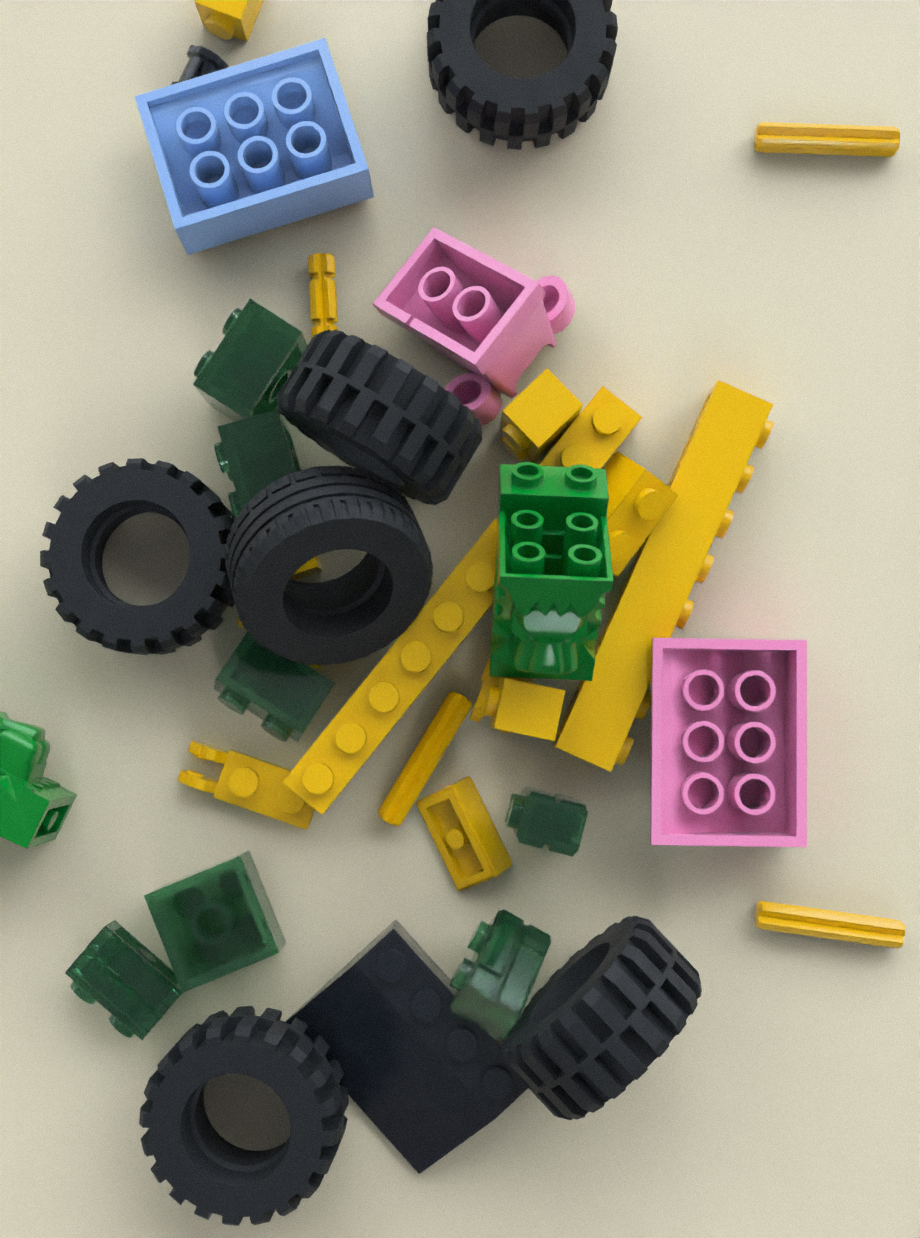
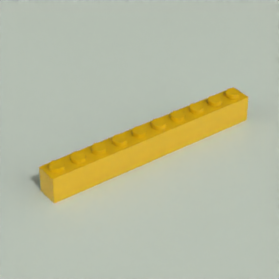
[282,386,642,815]

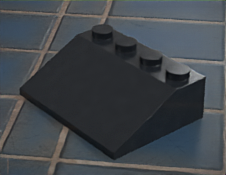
[285,920,528,1174]

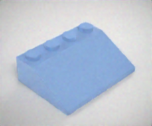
[135,38,374,255]

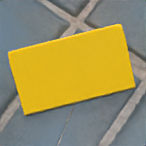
[415,776,512,892]

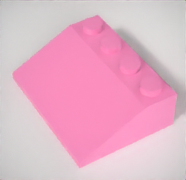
[650,638,807,847]

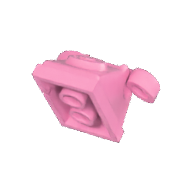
[373,227,575,425]

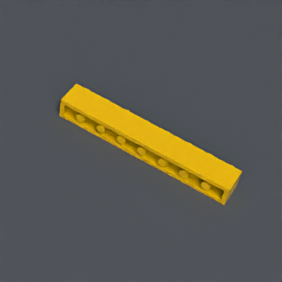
[552,380,774,772]

